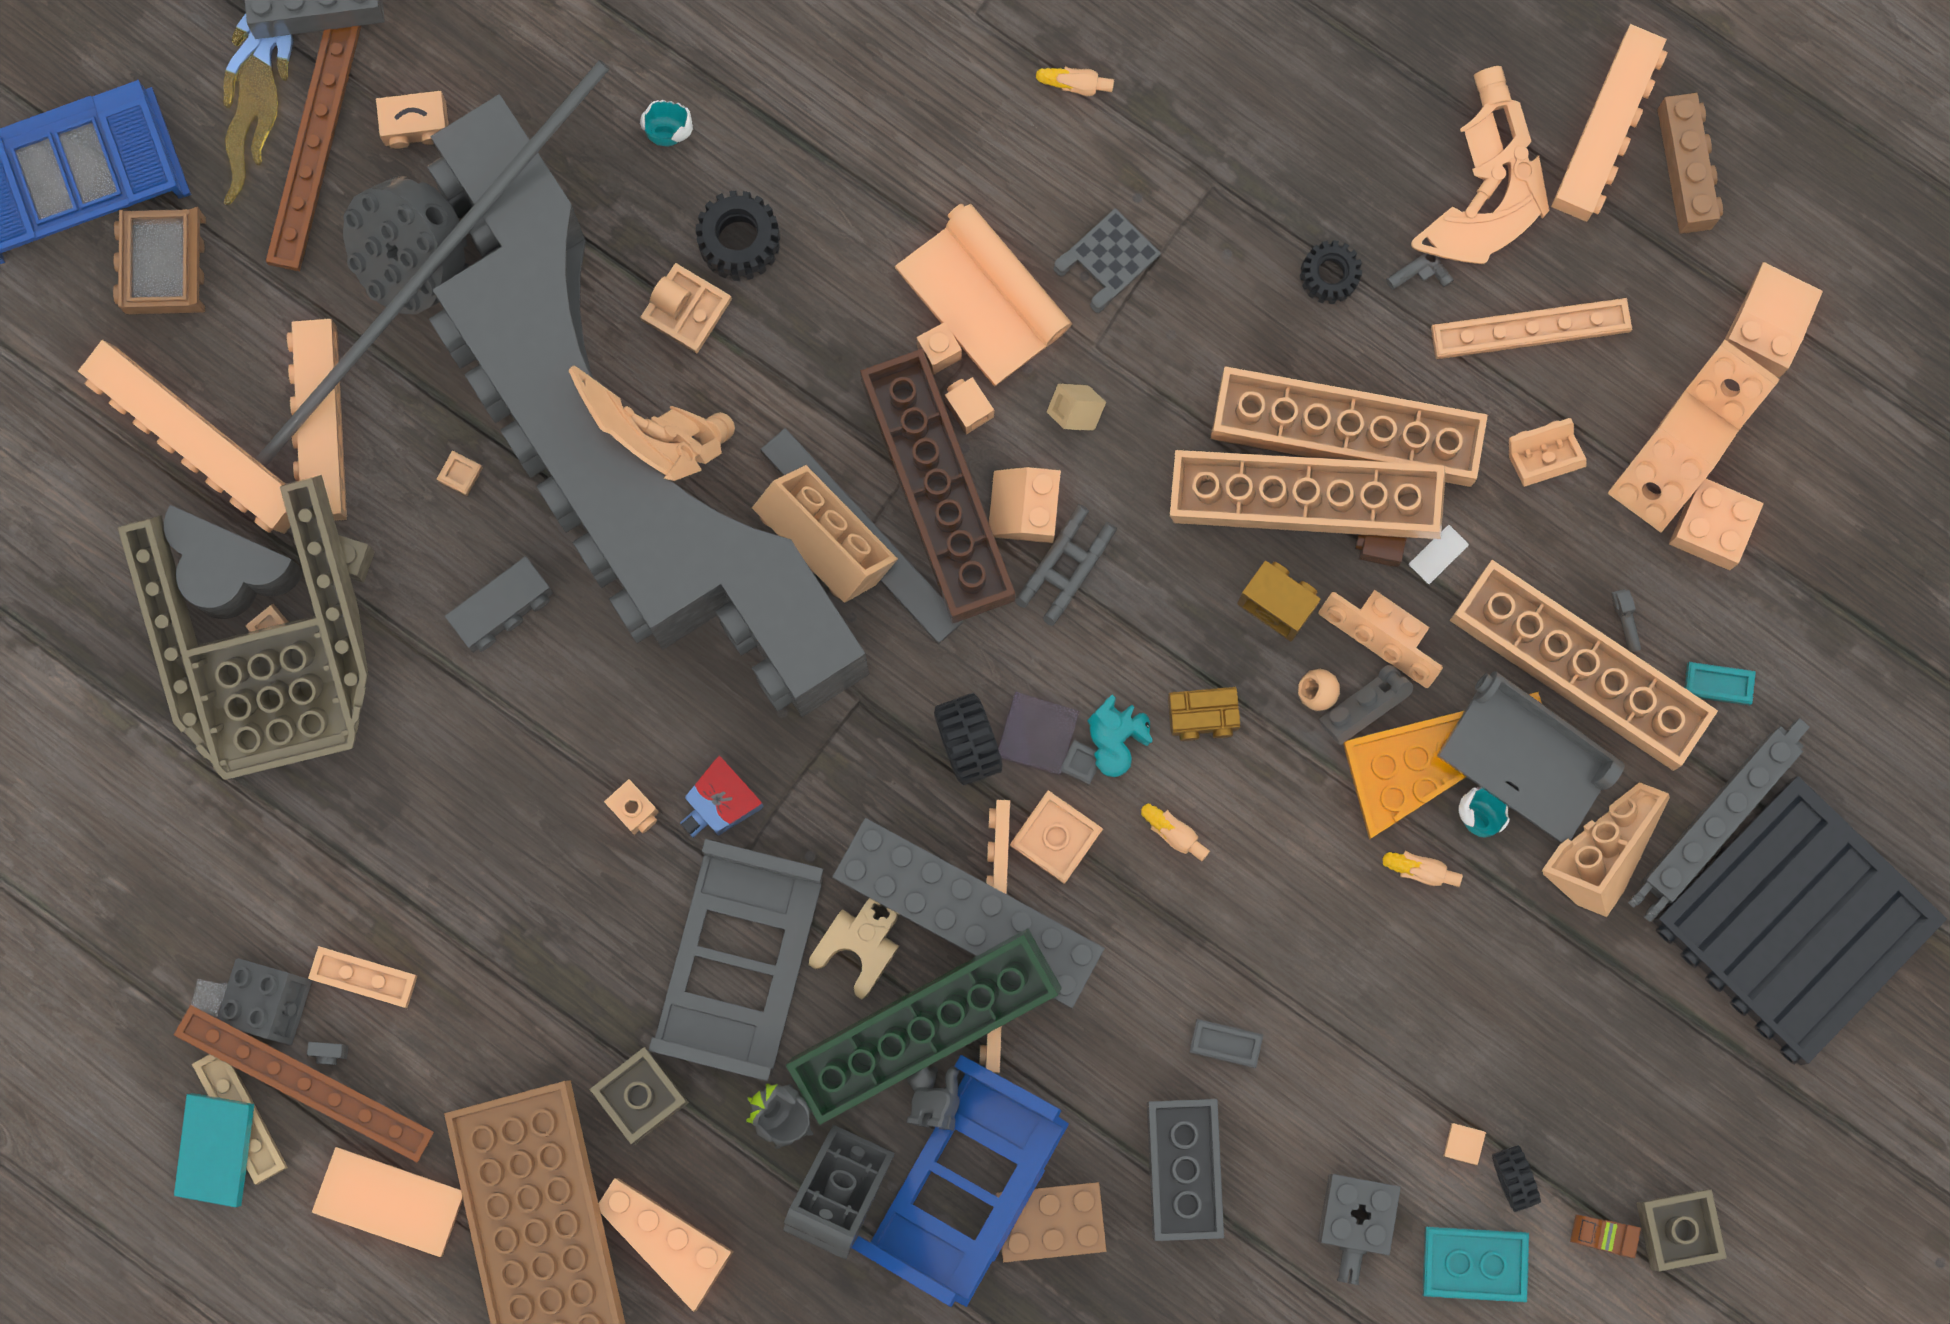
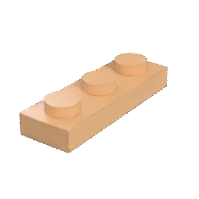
[308,946,417,1008]

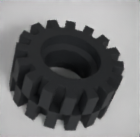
[1300,240,1362,304]

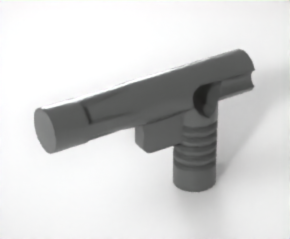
[1386,253,1454,290]

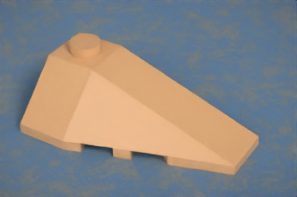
[1542,782,1670,917]

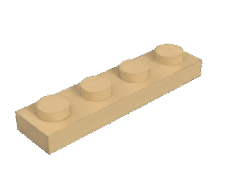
[192,1054,288,1185]

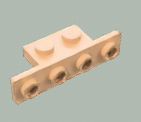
[1318,590,1443,688]

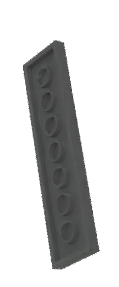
[832,818,1105,1009]

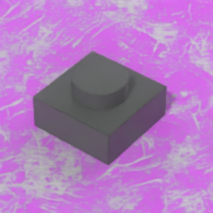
[307,1042,348,1065]

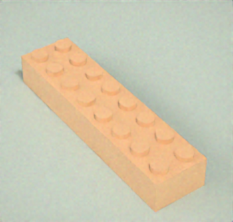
[1210,366,1488,487]
[1170,450,1446,539]
[1450,560,1718,771]

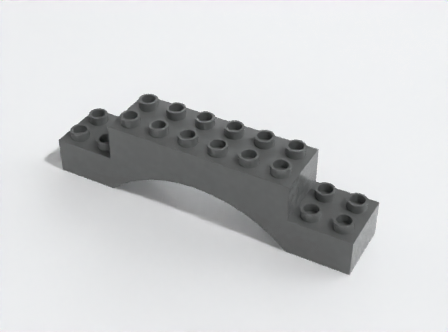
[427,94,869,717]

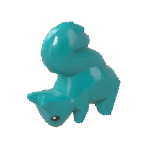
[1087,694,1153,777]

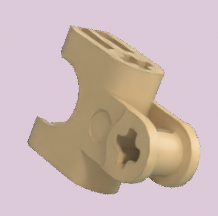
[809,898,899,1000]

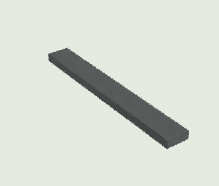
[761,428,963,645]

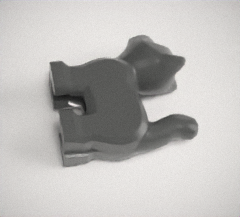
[906,1066,959,1131]

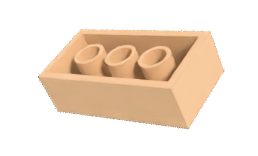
[752,465,898,603]

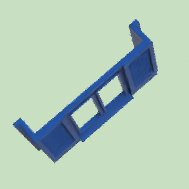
[852,1055,1069,1307]

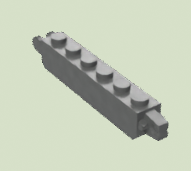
[1628,718,1810,922]

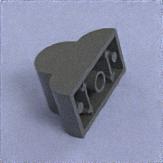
[164,505,303,619]
[783,1125,895,1260]

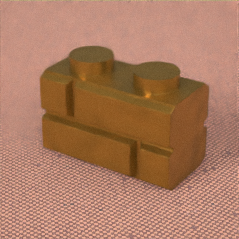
[1168,687,1240,741]

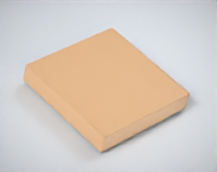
[1009,790,1103,884]

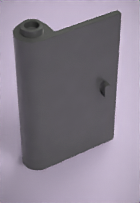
[1437,671,1625,843]

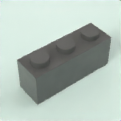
[445,556,553,653]

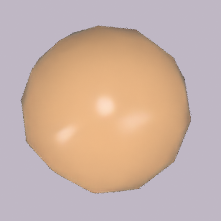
[1298,668,1340,711]

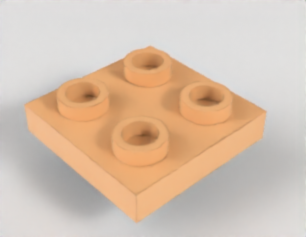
[640,263,732,354]

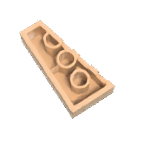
[598,1178,734,1312]

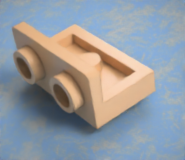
[1509,418,1586,487]

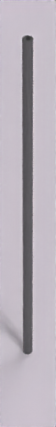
[256,60,610,466]

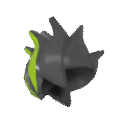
[746,1083,813,1149]

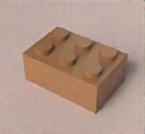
[996,1182,1107,1263]

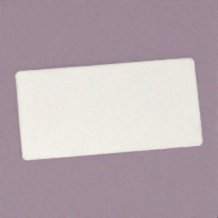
[1409,525,1469,584]

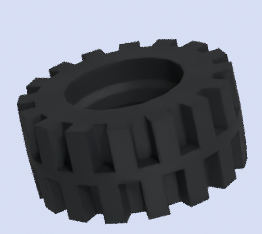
[1492,1145,1541,1212]

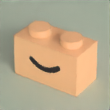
[376,91,449,149]

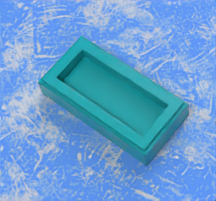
[1684,662,1756,706]

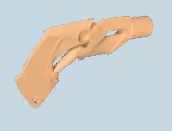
[1411,66,1549,264]
[569,366,735,481]

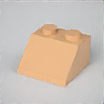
[989,467,1061,543]

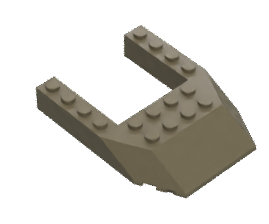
[117,475,368,780]

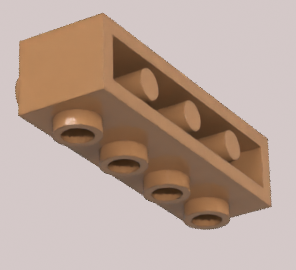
[1657,93,1723,234]

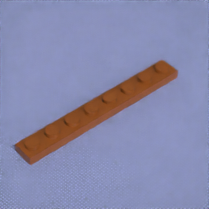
[266,25,362,272]
[174,1005,434,1163]

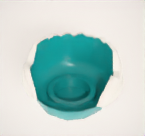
[640,100,693,147]
[1458,786,1510,837]

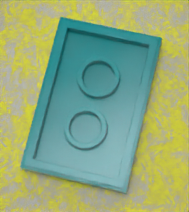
[174,1093,255,1207]
[1422,1227,1529,1302]

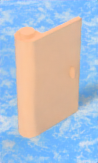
[895,204,1072,387]

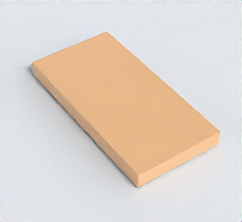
[312,1147,463,1257]

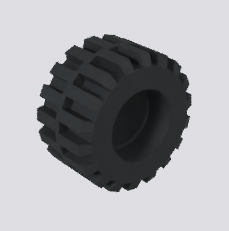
[696,190,780,281]
[934,693,1003,786]

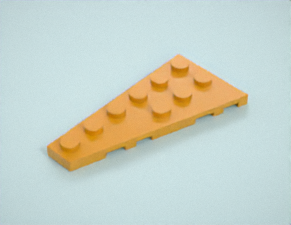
[1343,692,1542,840]

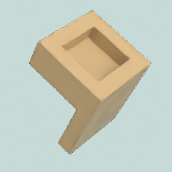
[1047,384,1106,430]

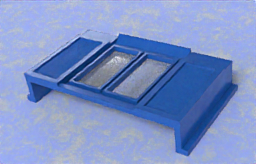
[0,80,191,264]

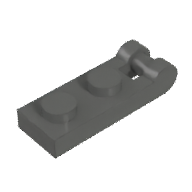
[1319,665,1413,745]

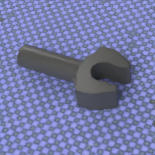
[1612,589,1641,652]

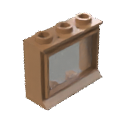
[113,207,206,314]

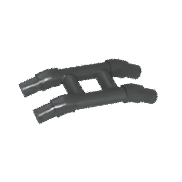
[1015,504,1117,626]

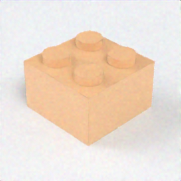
[1669,478,1764,570]

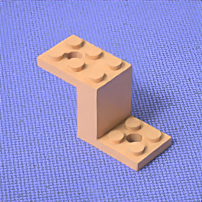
[1608,340,1780,532]

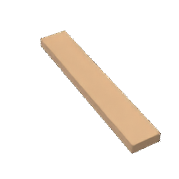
[1431,298,1632,359]

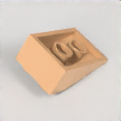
[1724,262,1823,378]

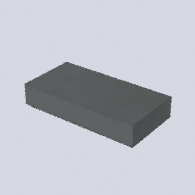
[1189,1019,1263,1068]

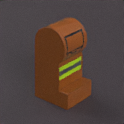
[1570,1215,1641,1258]

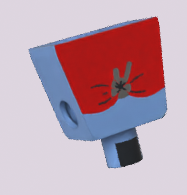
[680,755,764,837]

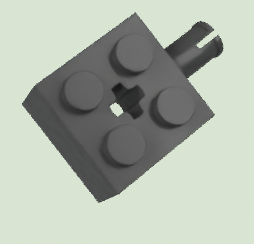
[1317,1174,1401,1285]

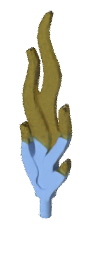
[223,14,293,205]

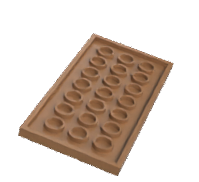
[444,1080,626,1324]

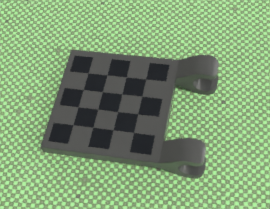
[1053,208,1161,313]

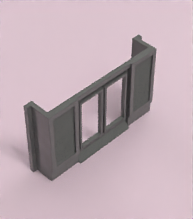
[648,839,824,1081]

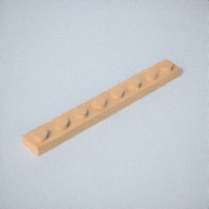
[979,800,1010,1074]

